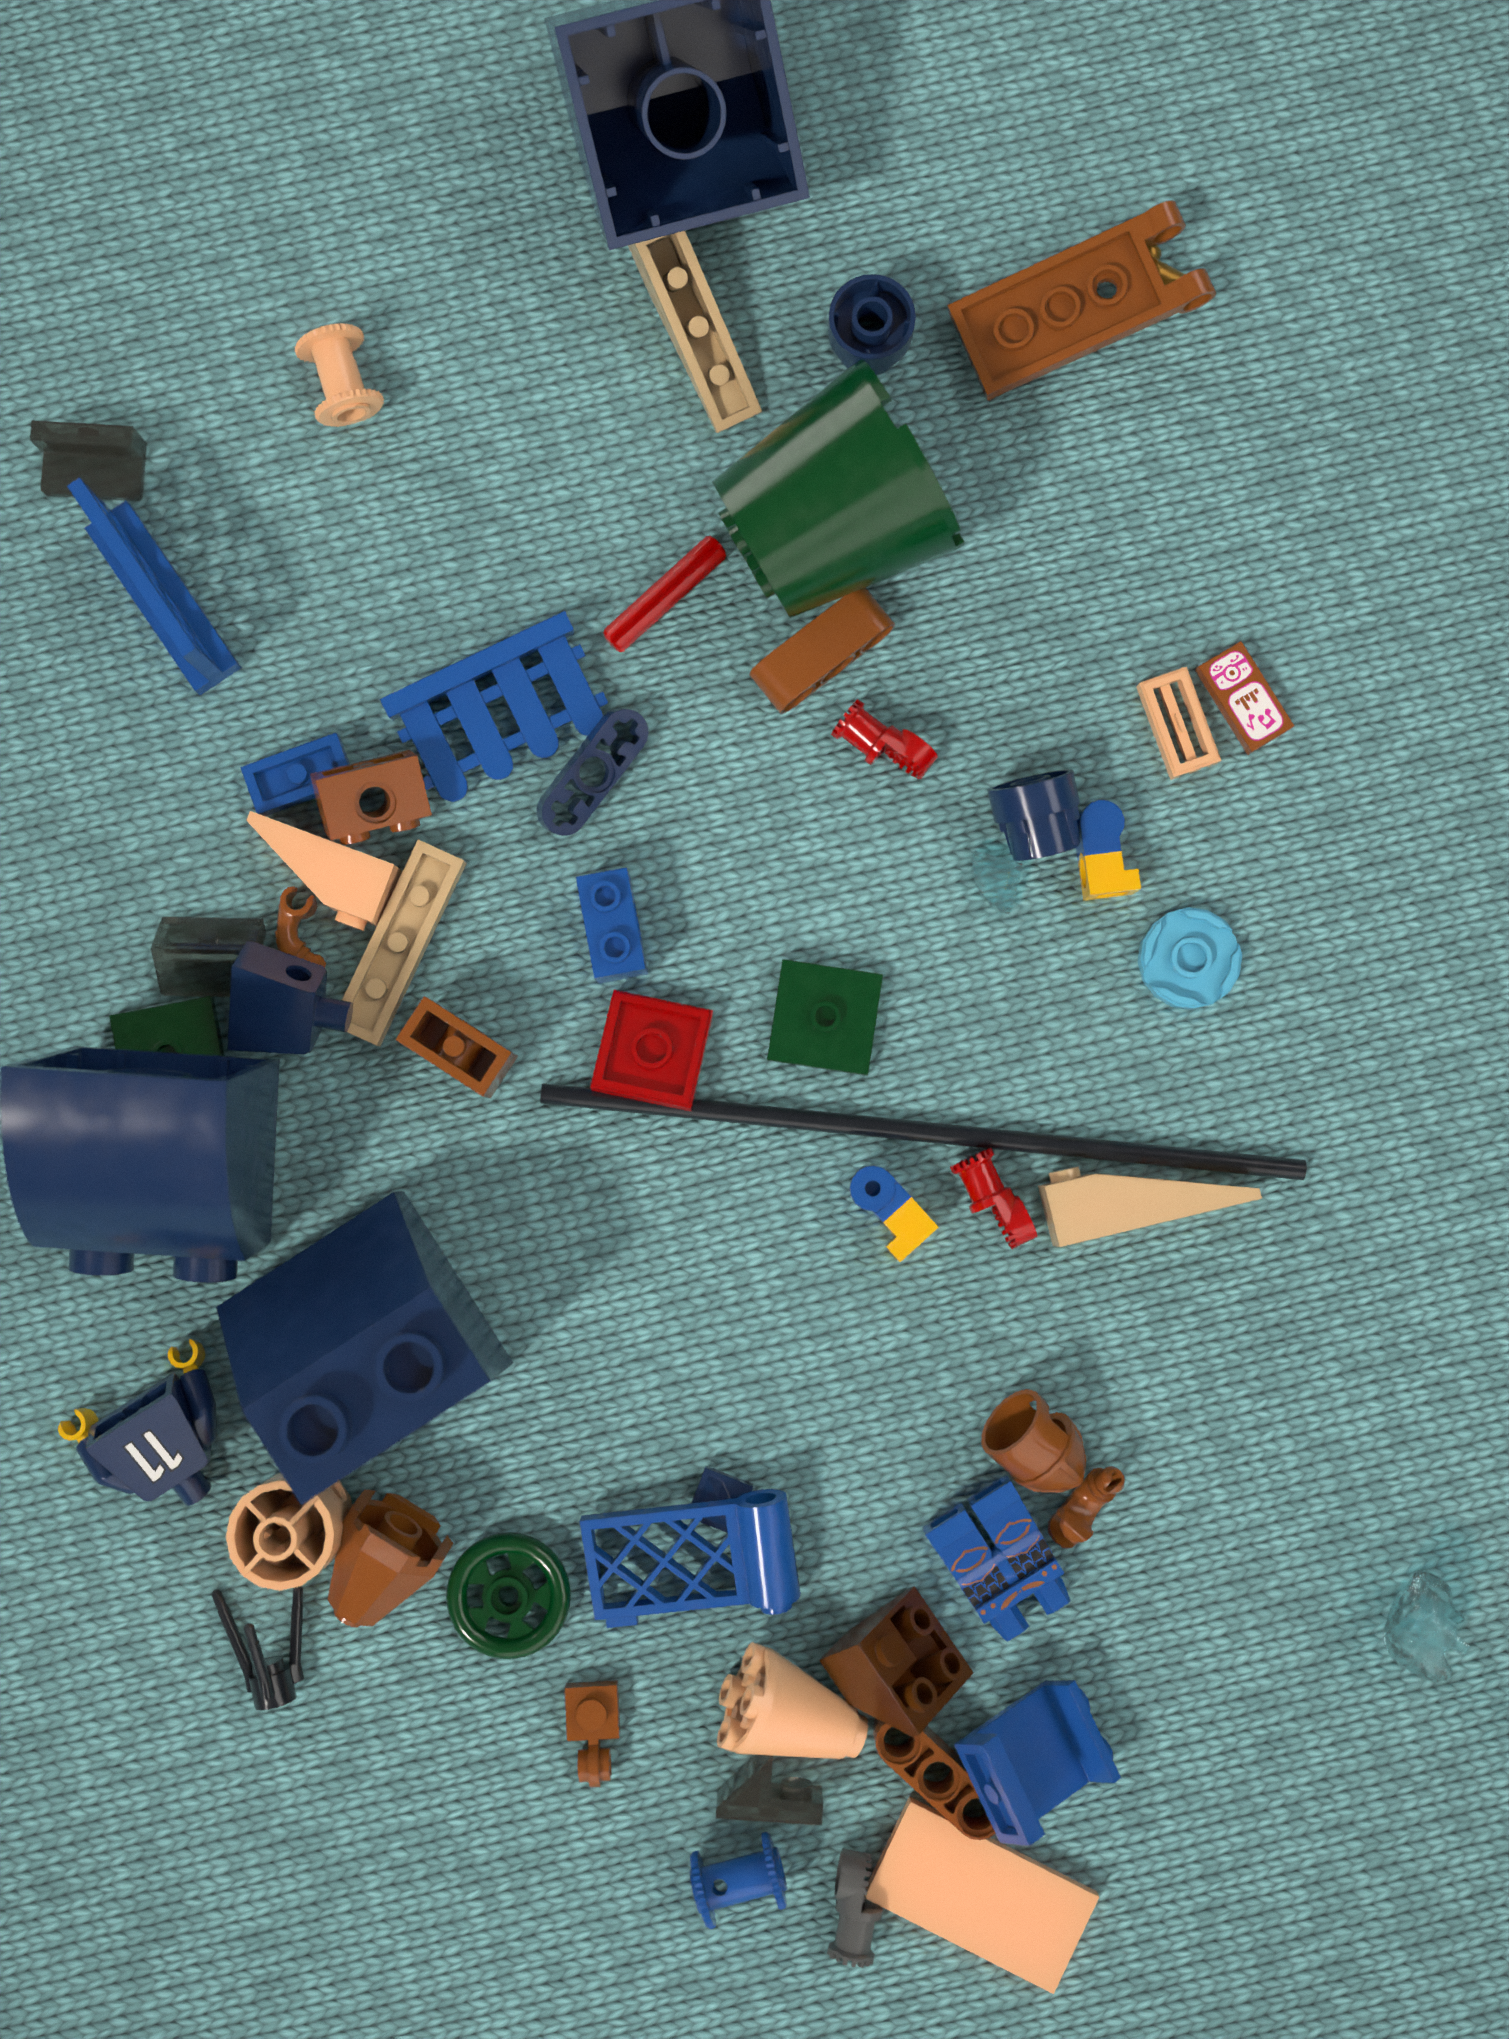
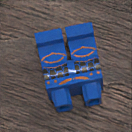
[922,1475,1071,1642]

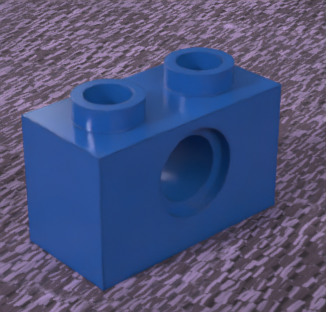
[576,867,648,984]

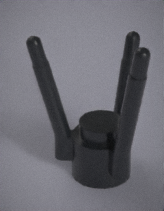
[212,1586,304,1710]

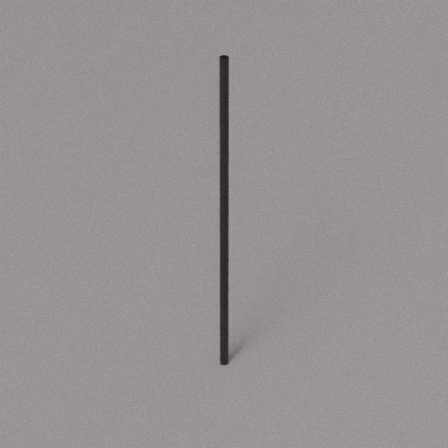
[540,1083,1307,1180]

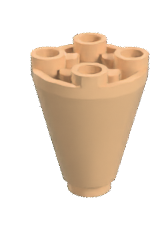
[717,1642,868,1759]

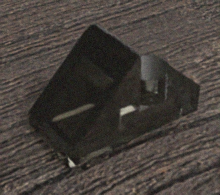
[716,1755,823,1826]

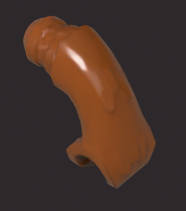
[275,886,326,968]
[1048,1466,1125,1549]

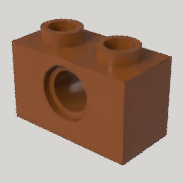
[310,750,432,845]
[395,996,518,1099]

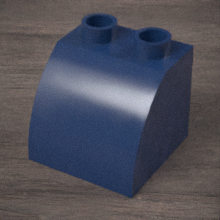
[544,0,810,250]
[0,1046,280,1283]

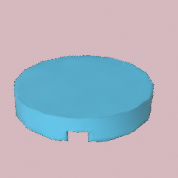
[1137,907,1242,1010]

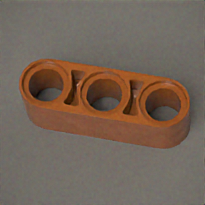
[749,587,895,715]
[873,1718,995,1840]

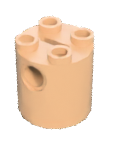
[226,1472,353,1591]

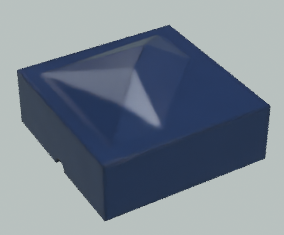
[691,1465,754,1533]

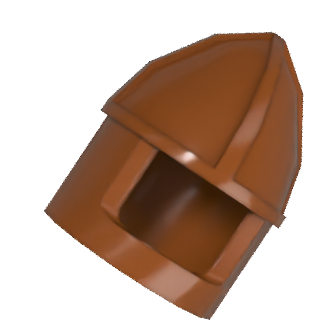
[981,1389,1086,1493]

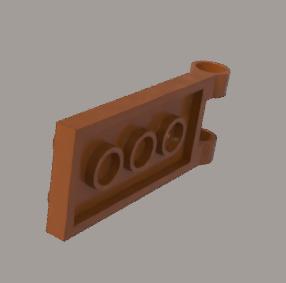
[948,200,1216,401]

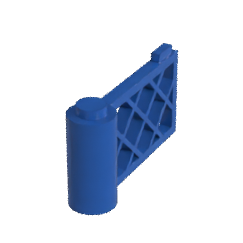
[579,1489,801,1628]

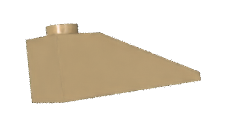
[628,231,762,433]
[1038,1166,1262,1247]

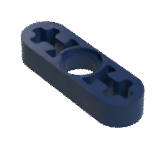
[536,708,648,836]

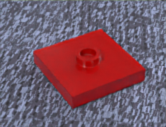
[590,989,714,1112]

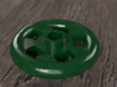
[446,1532,571,1659]

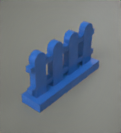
[380,611,608,802]

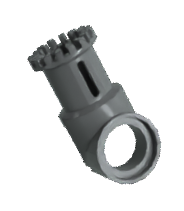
[827,1848,883,1968]

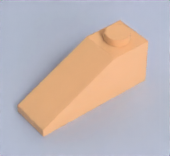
[246,811,403,931]

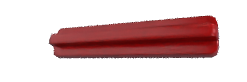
[603,535,726,652]

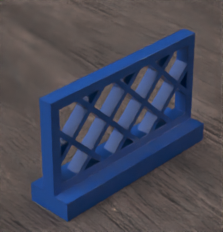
[67,477,242,696]

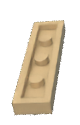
[342,840,467,1047]

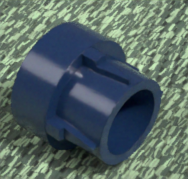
[827,274,916,375]
[987,769,1080,861]

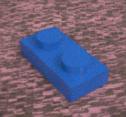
[240,733,350,816]

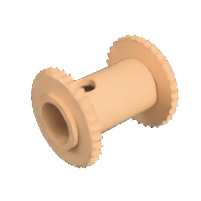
[295,323,384,427]

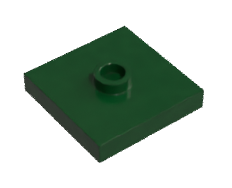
[767,959,883,1076]
[109,996,225,1056]

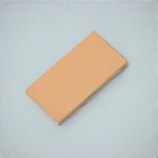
[864,1796,1099,1994]

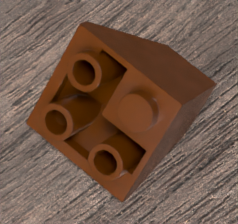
[819,1586,974,1737]

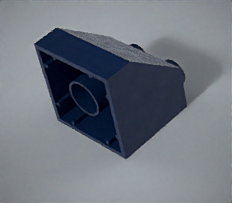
[216,1191,513,1505]

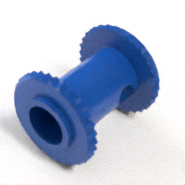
[690,1832,787,1929]

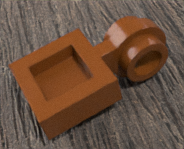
[565,1680,621,1788]

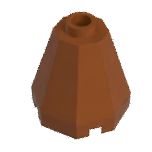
[328,1489,453,1627]

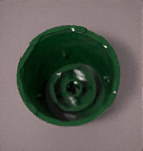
[712,359,965,618]

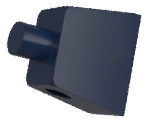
[227,941,353,1055]

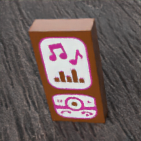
[1195,641,1294,755]

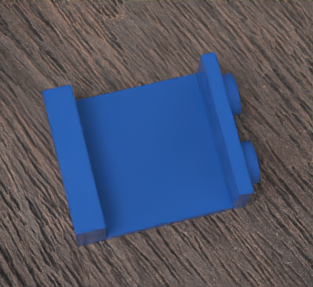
[954,1680,1121,1846]

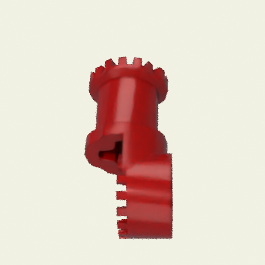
[831,699,938,779]
[950,1148,1038,1249]

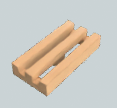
[1136,666,1221,780]

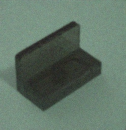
[30,420,147,501]
[151,917,266,997]

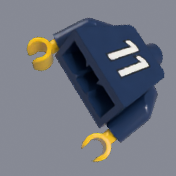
[58,1338,217,1506]

